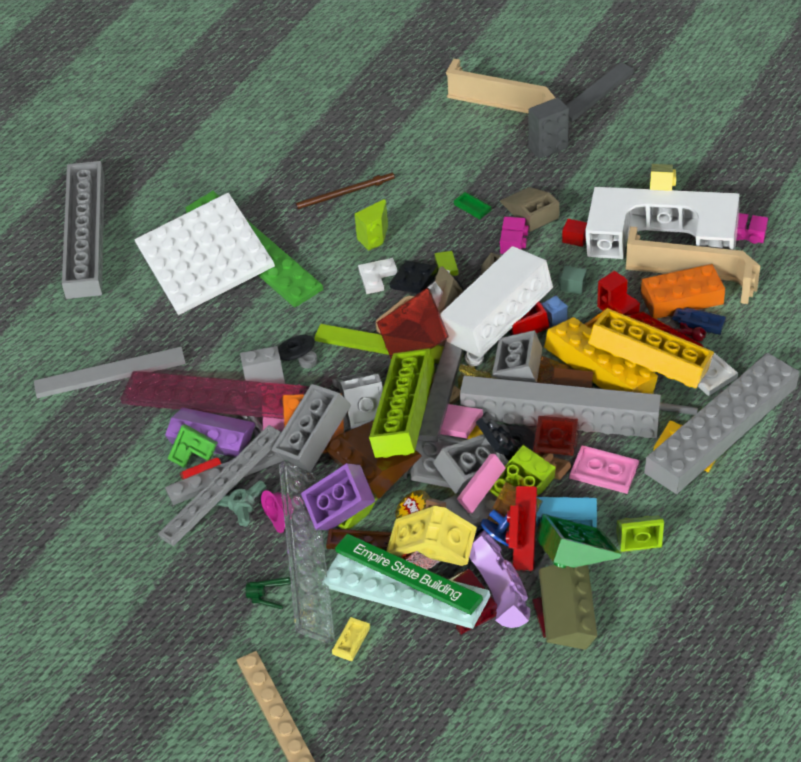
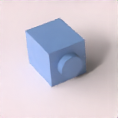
[541,296,568,327]

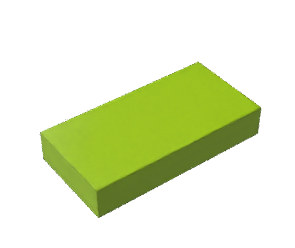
[434,251,458,276]

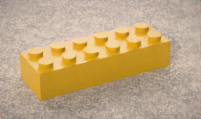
[588,308,714,388]
[544,317,658,394]

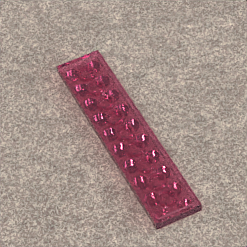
[120,371,310,419]

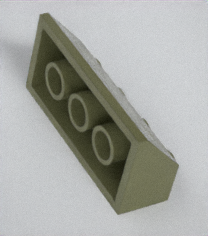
[539,565,597,650]

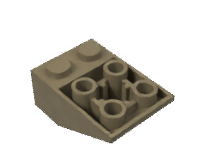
[500,187,559,232]

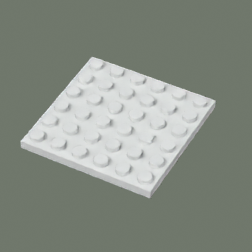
[134,193,275,315]

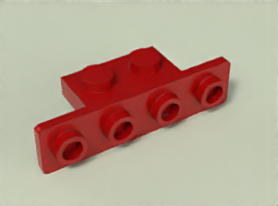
[506,486,537,571]

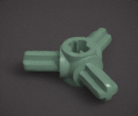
[216,480,267,527]

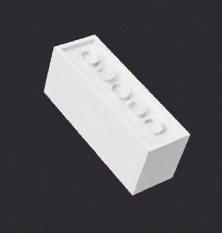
[439,246,553,358]

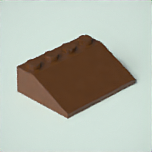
[325,420,422,499]

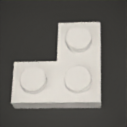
[358,258,397,294]

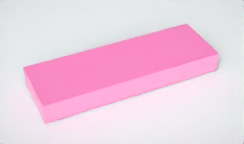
[457,454,506,513]

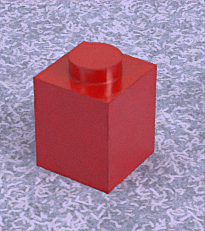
[562,219,587,247]

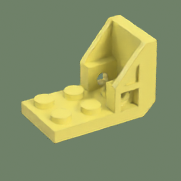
[387,506,477,566]

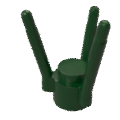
[245,577,292,609]

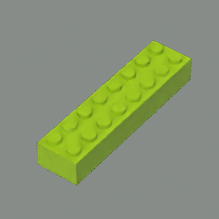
[369,348,435,458]

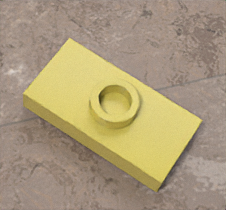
[332,617,370,661]

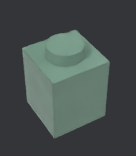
[558,266,587,295]

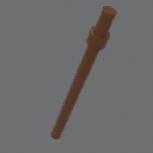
[296,172,395,209]

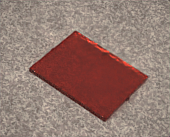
[376,288,449,359]

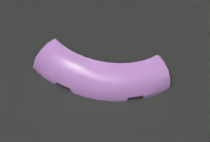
[469,530,530,628]

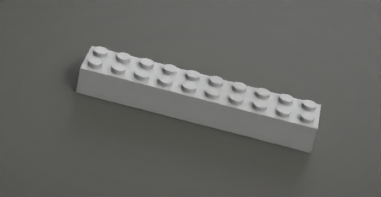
[62,161,105,299]
[644,353,800,494]
[460,376,661,438]

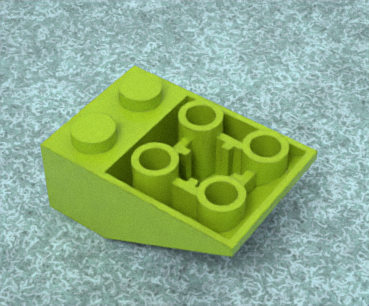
[489,445,556,506]

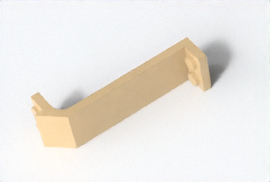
[446,59,555,113]
[626,226,760,304]

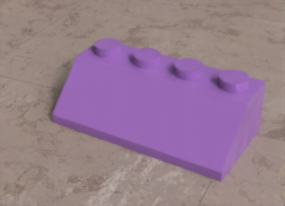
[165,407,255,457]

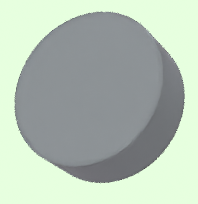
[298,351,318,369]

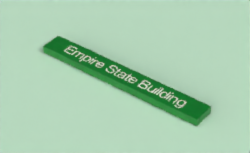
[335,534,483,615]

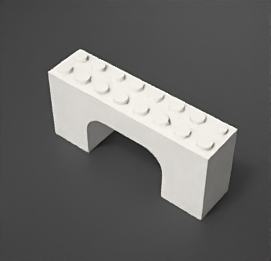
[586,187,739,259]

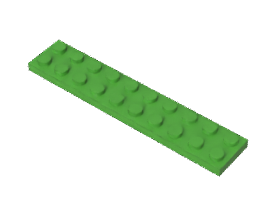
[185,191,323,308]

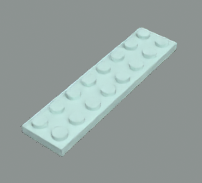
[321,553,491,629]

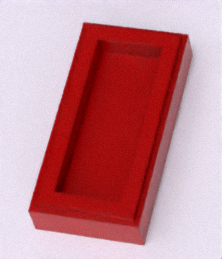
[180,457,221,480]

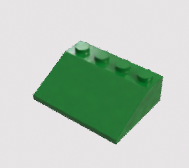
[535,514,621,568]

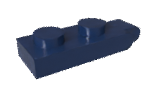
[672,307,726,335]

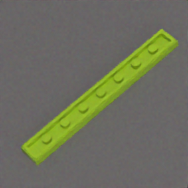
[315,324,463,364]

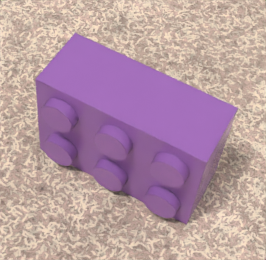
[301,463,376,530]

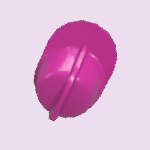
[261,490,293,533]

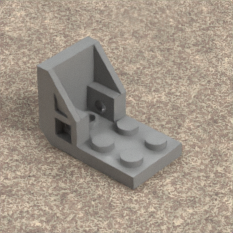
[332,371,383,428]

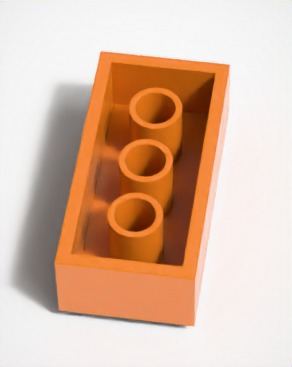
[641,264,725,319]

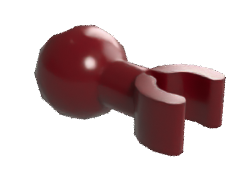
[676,323,706,342]

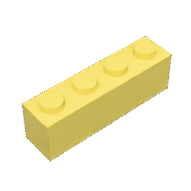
[650,164,676,191]

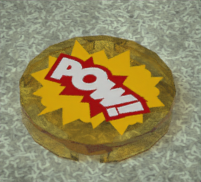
[395,490,432,519]

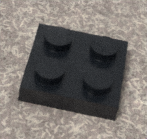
[389,260,438,294]
[476,417,519,458]

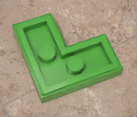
[168,424,218,468]

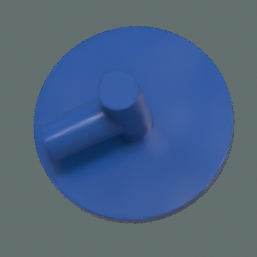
[480,509,510,546]

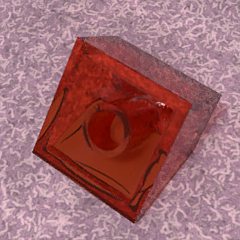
[533,416,579,456]

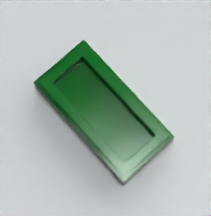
[454,192,491,220]

